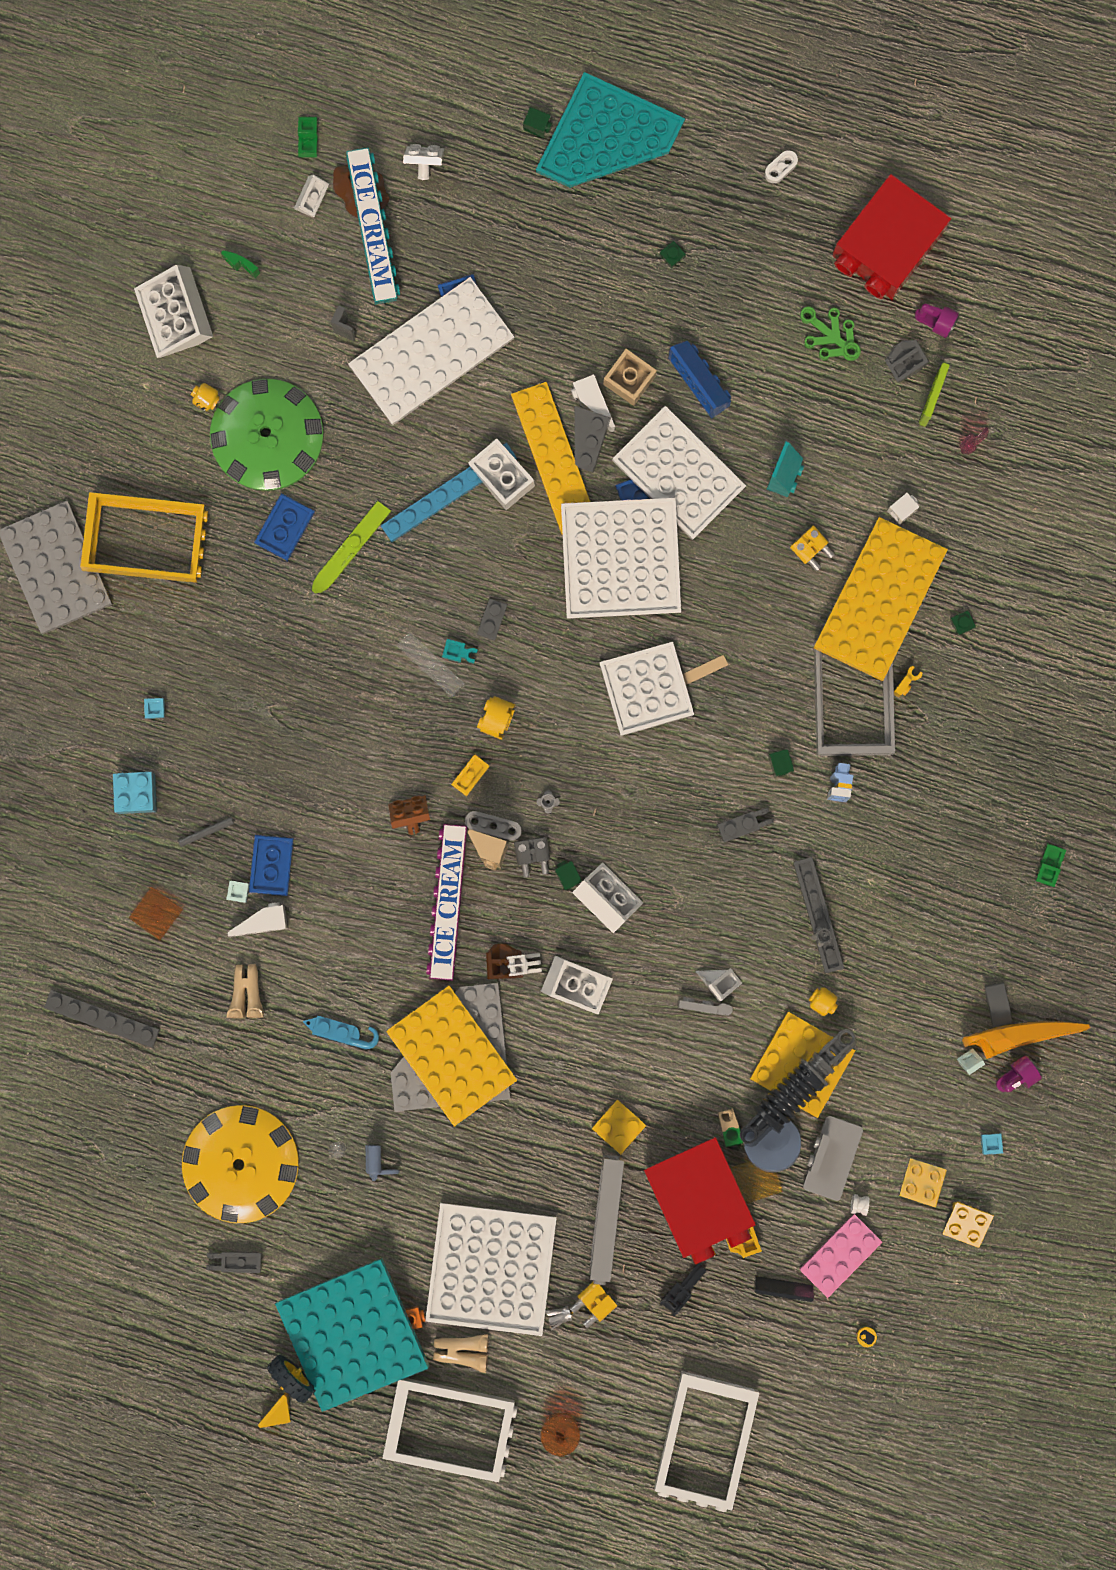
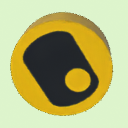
[856,1327,877,1347]

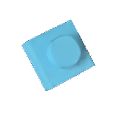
[144,698,165,719]
[981,1133,1003,1155]

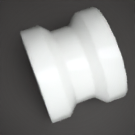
[850,1194,870,1216]

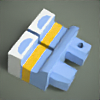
[827,763,853,802]

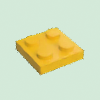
[592,1099,646,1155]

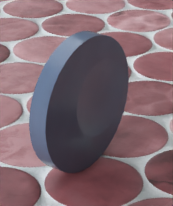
[744,1119,801,1172]

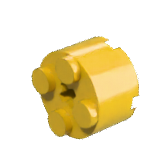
[477,696,516,740]

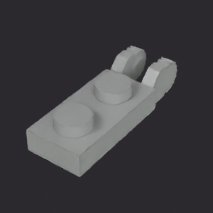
[677,997,733,1016]

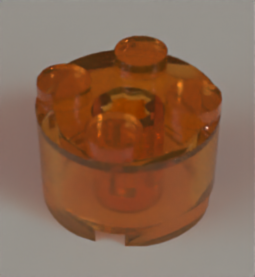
[541,1412,580,1457]

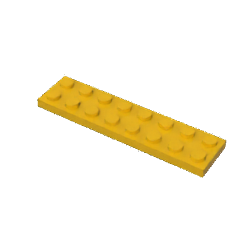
[511,382,590,535]

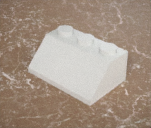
[572,862,643,933]

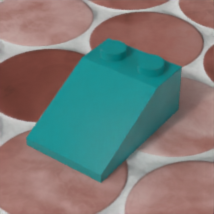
[767,442,805,497]

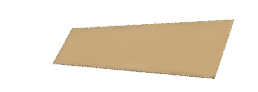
[683,655,728,685]

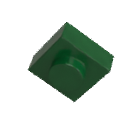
[659,241,686,269]
[950,610,976,636]

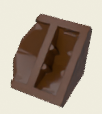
[486,944,523,979]

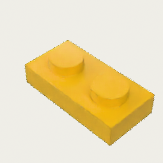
[451,754,490,797]

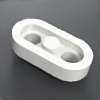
[765,151,798,184]

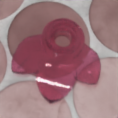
[959,427,989,454]

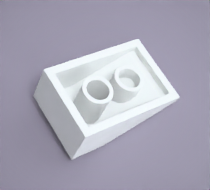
[468,439,535,510]
[541,956,613,1015]

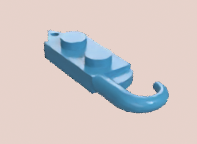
[303,1015,379,1049]

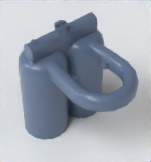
[365,1145,400,1181]

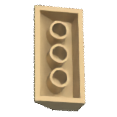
[468,829,508,871]

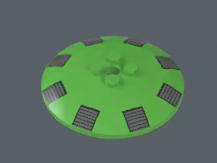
[210,379,324,491]

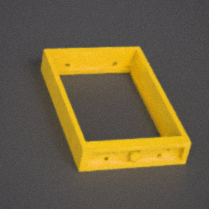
[80,492,208,583]

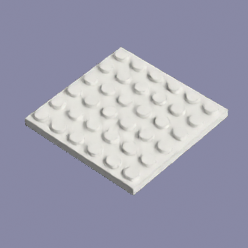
[561,498,681,619]
[425,1203,557,1336]

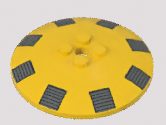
[182,1105,299,1223]

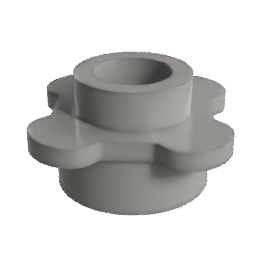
[537,791,560,814]

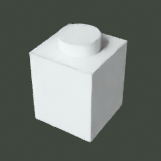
[888,493,919,525]

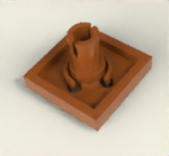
[388,795,430,835]

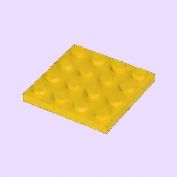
[750,1012,856,1118]

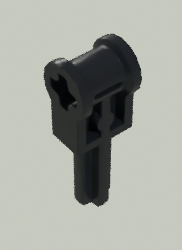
[659,1263,706,1317]

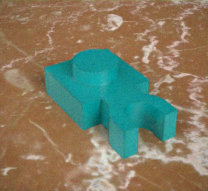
[442,639,478,664]

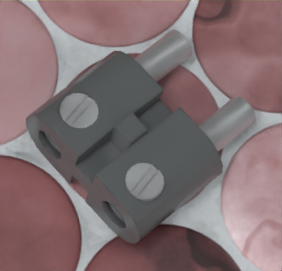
[514,837,550,878]

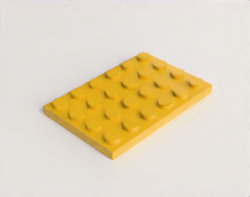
[386,986,517,1126]

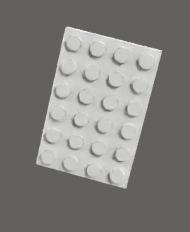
[612,406,746,540]

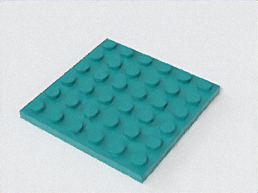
[275,1258,430,1412]

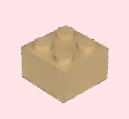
[603,349,657,406]

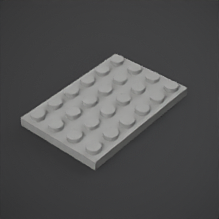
[0,501,113,635]

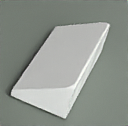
[294,175,329,217]

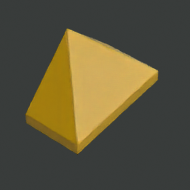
[258,1392,291,1428]

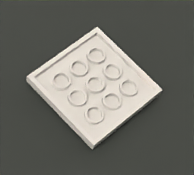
[599,642,694,736]

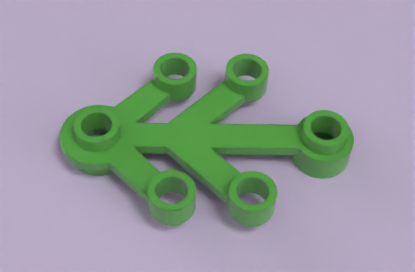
[800,307,861,361]

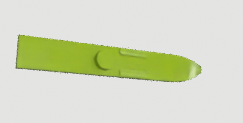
[312,501,391,594]

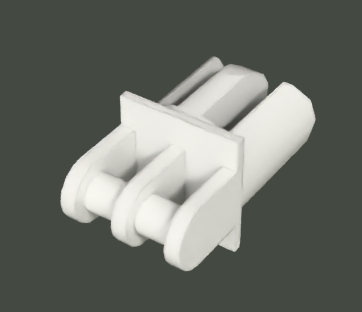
[507,953,542,976]

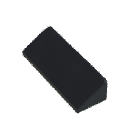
[753,1276,814,1302]

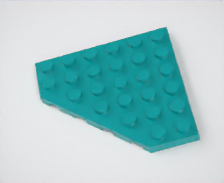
[536,72,685,188]

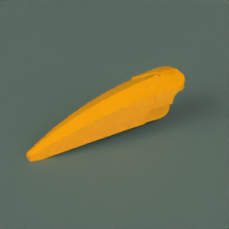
[962,1021,1090,1059]

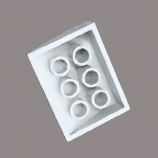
[134,265,213,358]

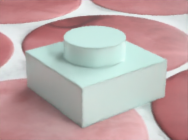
[226,881,250,903]
[957,1048,985,1075]

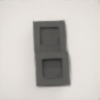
[984,982,1012,1027]

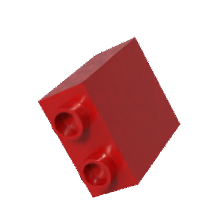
[832,174,952,300]
[644,1137,756,1264]

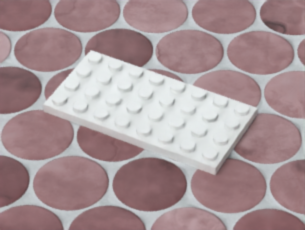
[348,277,514,426]

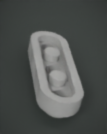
[465,811,521,841]

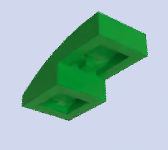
[298,117,318,158]
[221,250,260,278]
[1036,843,1066,887]

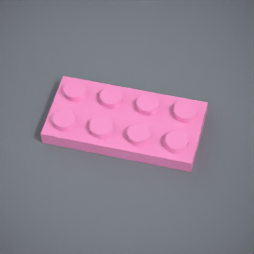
[799,1214,882,1298]

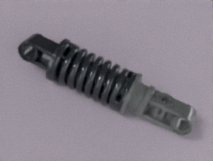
[740,1029,857,1147]

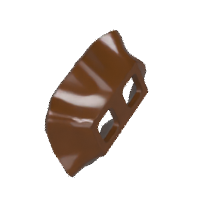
[333,165,389,218]

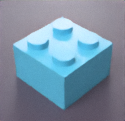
[113,772,157,814]

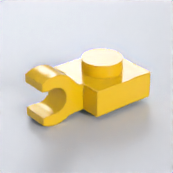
[894,666,923,698]

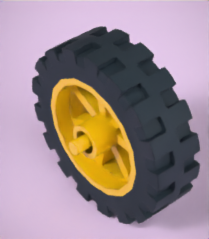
[267,1354,316,1403]

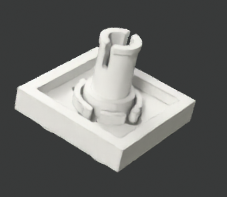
[404,144,444,180]

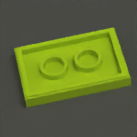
[919,363,950,427]

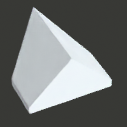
[695,968,742,1002]

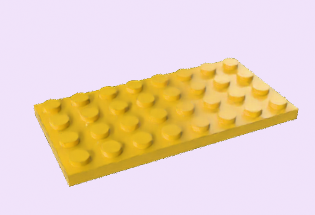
[814,517,948,681]

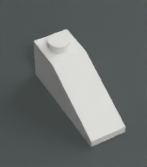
[571,375,615,432]
[228,902,288,937]

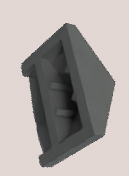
[885,340,930,383]

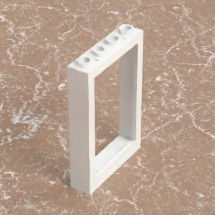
[654,1371,759,1512]
[383,1378,518,1482]

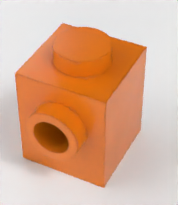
[405,1306,426,1329]

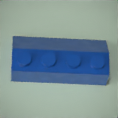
[668,341,731,419]

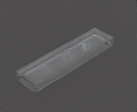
[396,632,465,698]

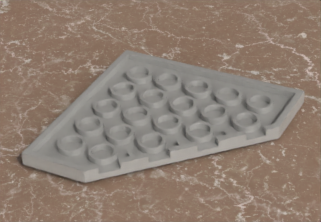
[391,983,510,1112]

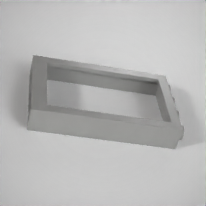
[813,637,895,756]
[589,1154,624,1285]

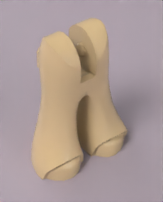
[227,964,264,1018]
[433,1334,489,1373]

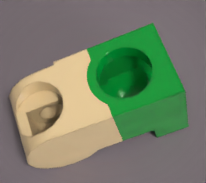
[718,1109,743,1148]

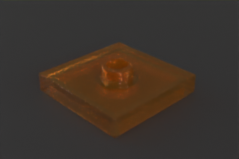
[129,887,183,941]

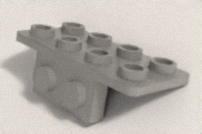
[803,1116,863,1201]

